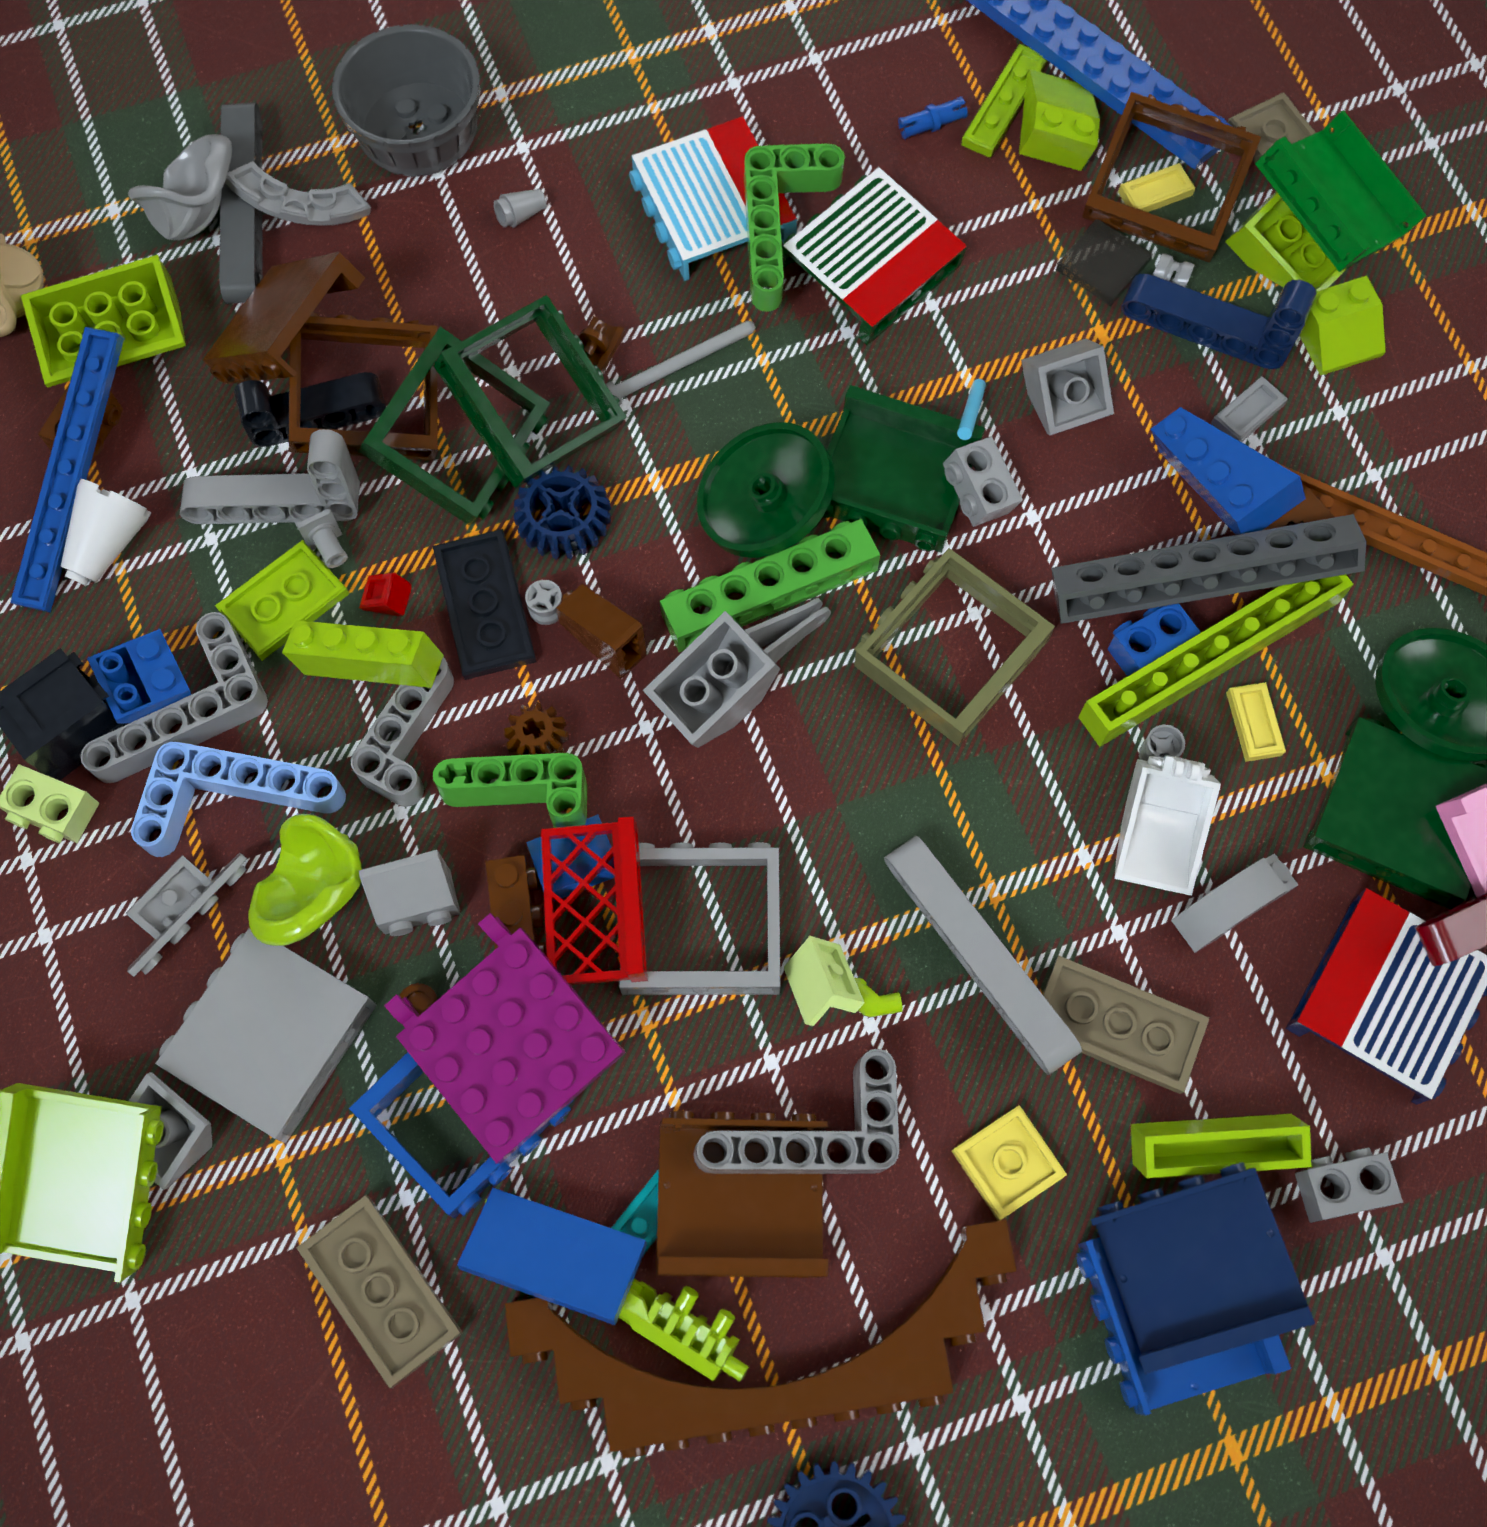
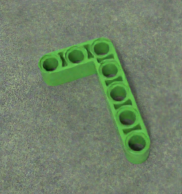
[744,144,845,312]

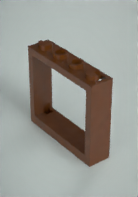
[1082,92,1261,263]
[289,312,438,460]

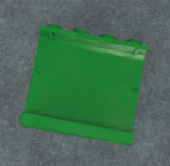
[1255,110,1427,272]

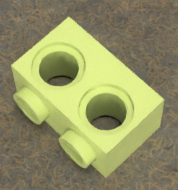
[0,764,100,843]

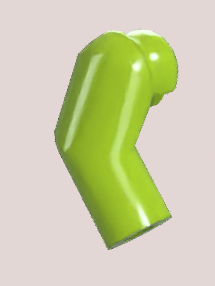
[854,978,903,1017]

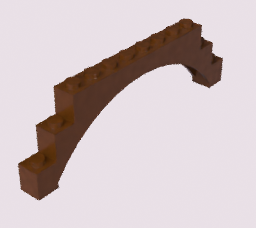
[505,1220,1017,1459]

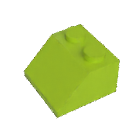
[1299,276,1386,376]

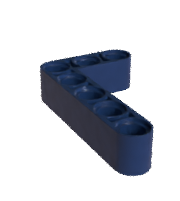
[1121,274,1316,369]

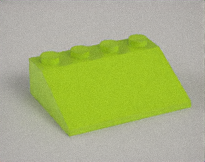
[21,255,186,388]

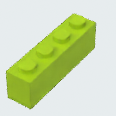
[282,620,444,688]
[1131,1114,1311,1178]

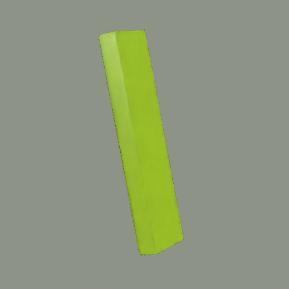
[961,44,1048,158]

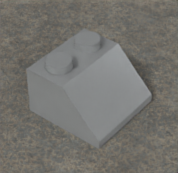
[1021,339,1114,435]
[359,850,461,936]

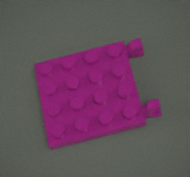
[384,913,626,1164]

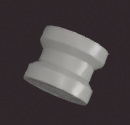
[525,580,562,625]

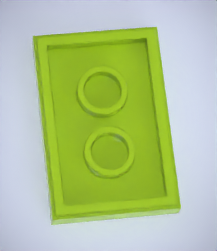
[215,540,349,661]

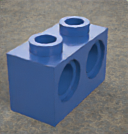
[1108,603,1201,677]

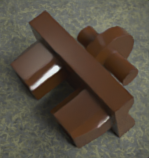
[566,316,625,374]

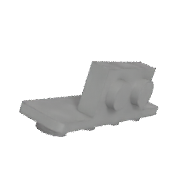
[126,852,247,977]

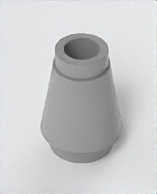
[494,188,546,228]

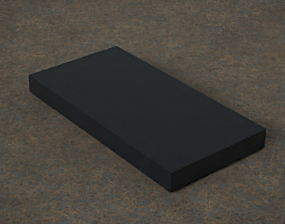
[432,529,537,680]

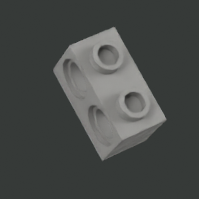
[943,436,1023,527]
[1295,1148,1403,1223]

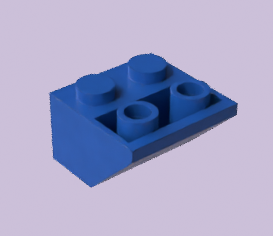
[87,629,192,723]

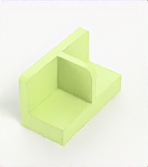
[784,936,865,1026]

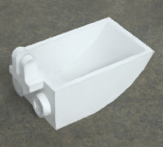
[1115,755,1221,896]

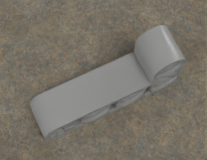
[351,657,454,807]

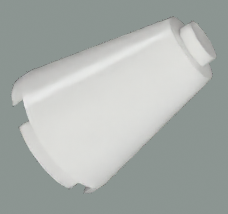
[61,479,151,586]

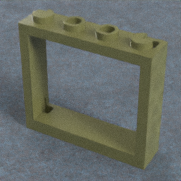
[854,548,1055,746]

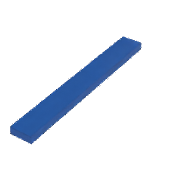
[10,327,124,613]

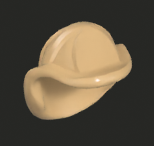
[0,233,44,337]

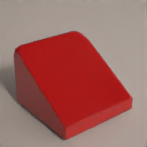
[359,572,412,616]

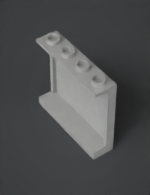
[155,928,377,1143]

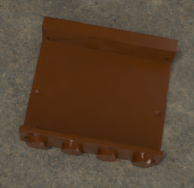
[656,1111,828,1278]

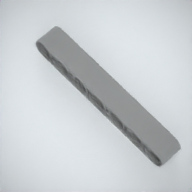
[884,836,1082,1075]

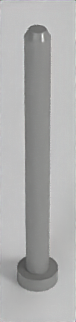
[606,321,755,405]

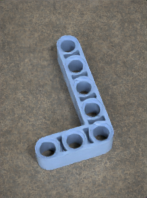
[131,742,346,857]

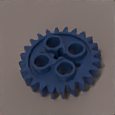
[767,1460,906,1527]

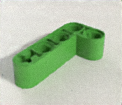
[433,753,587,828]

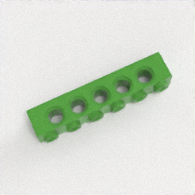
[660,519,880,653]

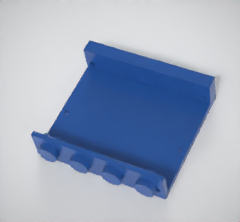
[1076,1237,1291,1415]

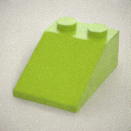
[1019,69,1100,171]
[1225,191,1347,291]

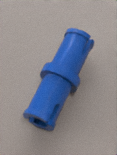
[898,96,968,139]

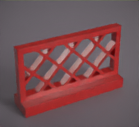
[541,816,648,985]

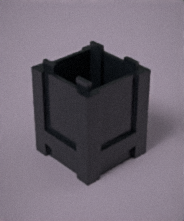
[0,648,126,781]

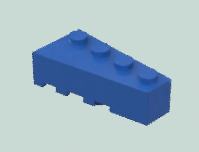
[1151,407,1306,535]

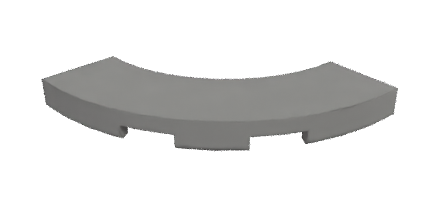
[224,161,371,225]

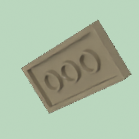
[1042,955,1209,1094]
[296,1195,463,1388]

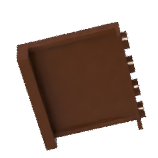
[202,252,365,384]

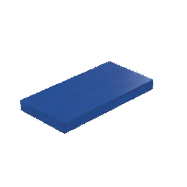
[457,1188,647,1325]

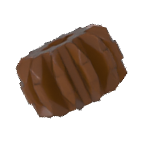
[503,702,569,755]

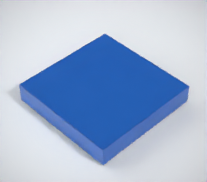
[526,815,615,901]

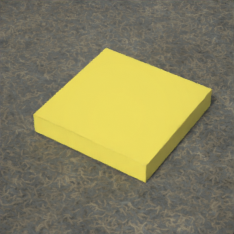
[952,1105,1067,1221]

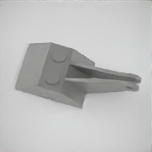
[643,598,831,748]

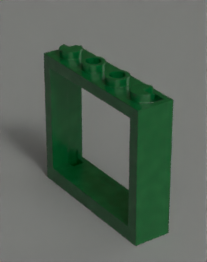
[434,295,627,489]
[358,326,549,526]

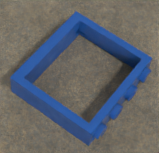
[349,1052,574,1218]

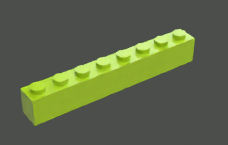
[1078,574,1354,747]

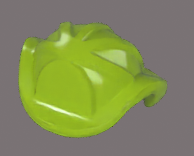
[248,814,362,946]

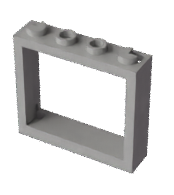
[620,842,780,995]

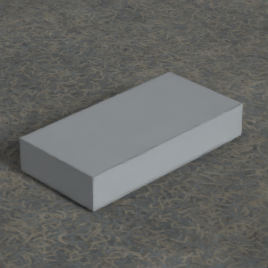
[1211,376,1288,442]

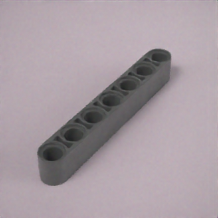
[219,102,263,304]

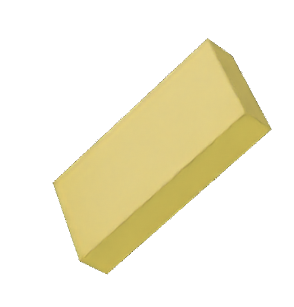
[1118,163,1195,212]
[1226,682,1286,762]

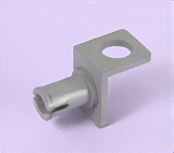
[295,509,348,568]

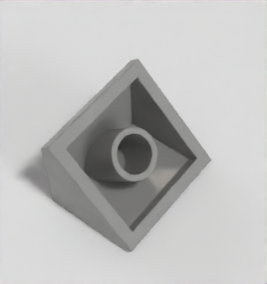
[129,1072,212,1190]

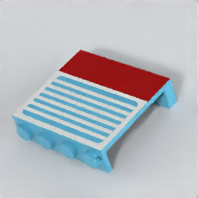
[629,116,797,281]

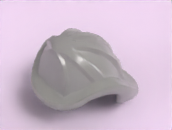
[128,134,233,240]

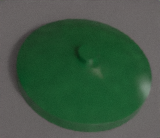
[697,422,835,558]
[1375,628,1487,761]

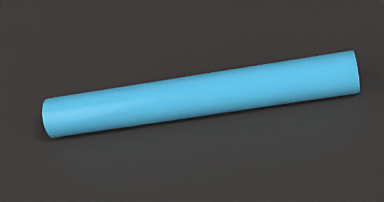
[957,379,986,440]

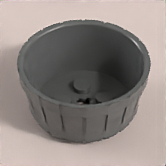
[332,24,480,177]

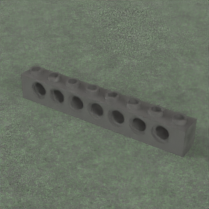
[1051,514,1366,624]

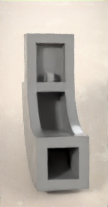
[1171,853,1298,952]

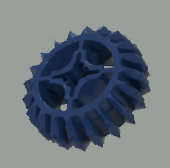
[513,464,611,560]

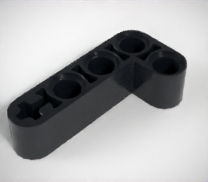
[234,372,386,447]

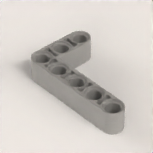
[180,429,360,524]
[80,612,268,783]
[693,1049,899,1174]

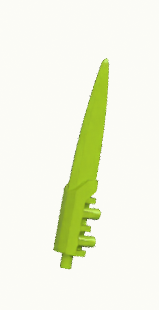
[485,1199,749,1382]

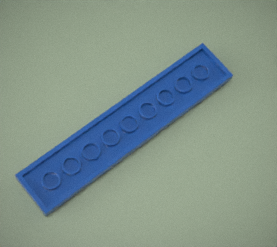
[966,0,1231,170]

